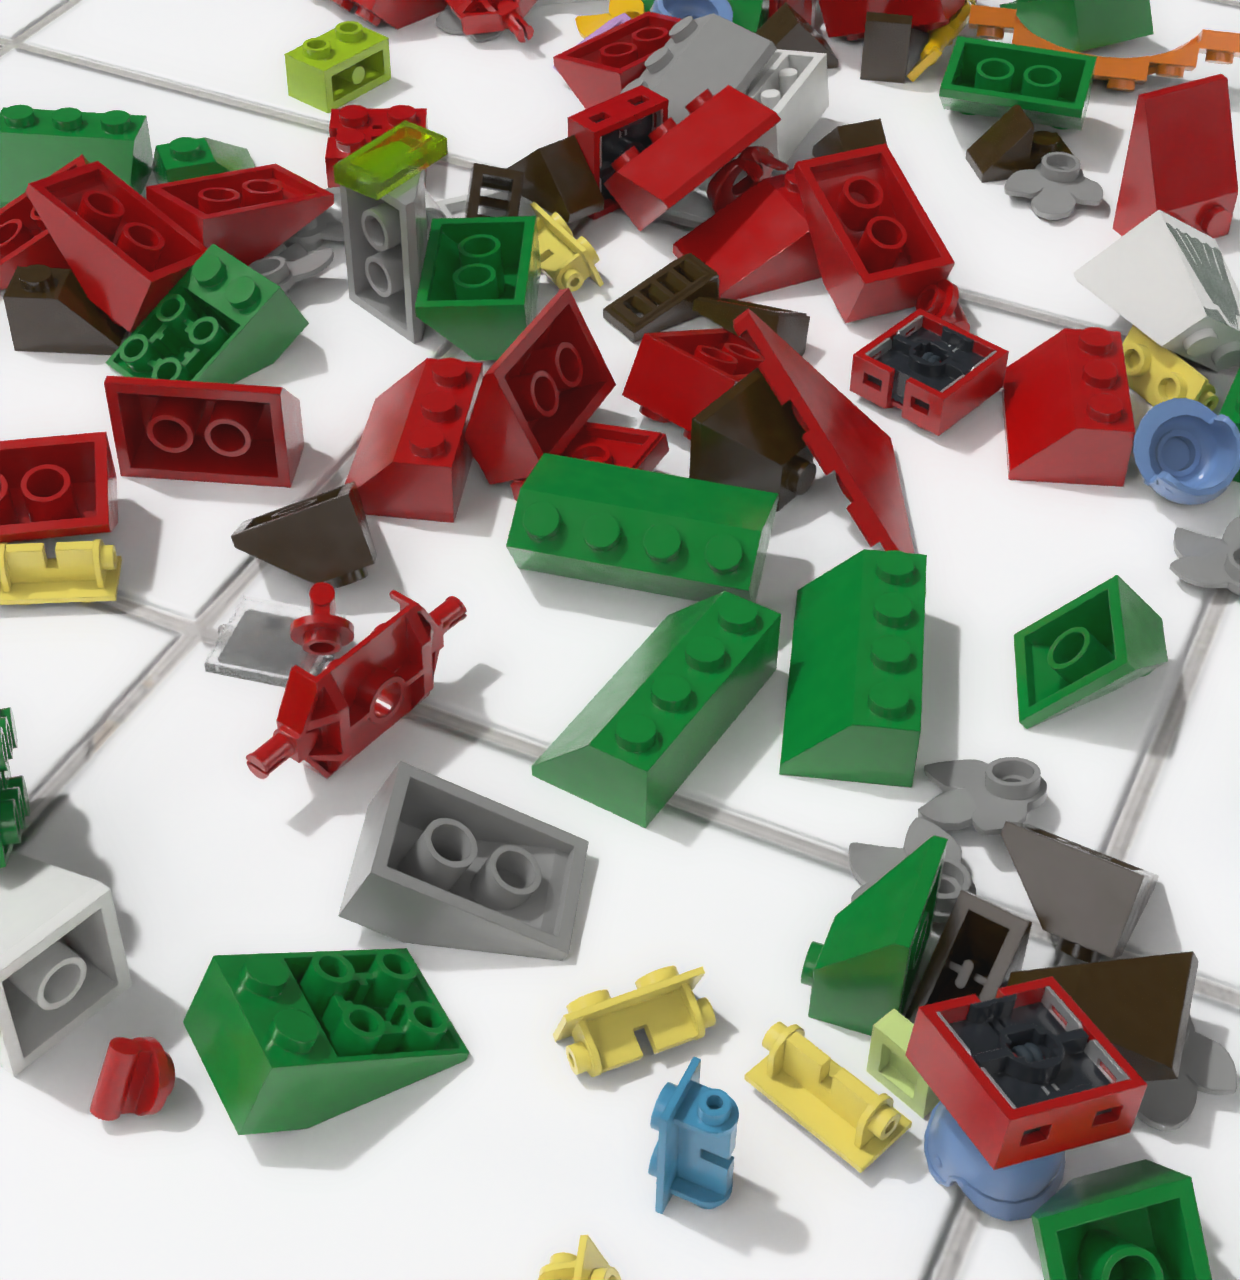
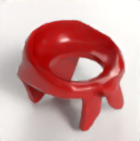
[706,146,789,213]

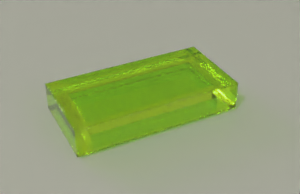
[333,120,448,200]

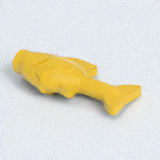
[906,0,976,82]

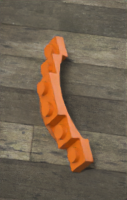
[968,5,1240,91]

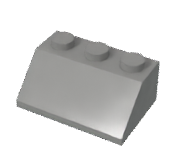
[620,13,777,124]
[338,140,429,344]

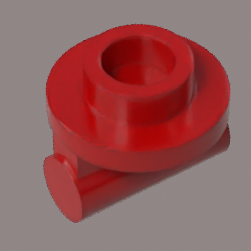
[916,279,970,332]
[290,582,354,656]
[90,1036,175,1121]

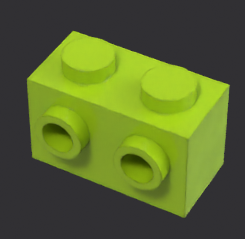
[284,21,391,113]

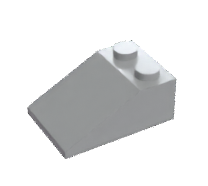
[338,761,589,961]

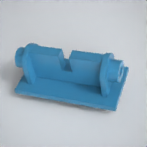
[648,1057,739,1214]

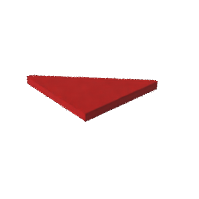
[733,308,915,554]

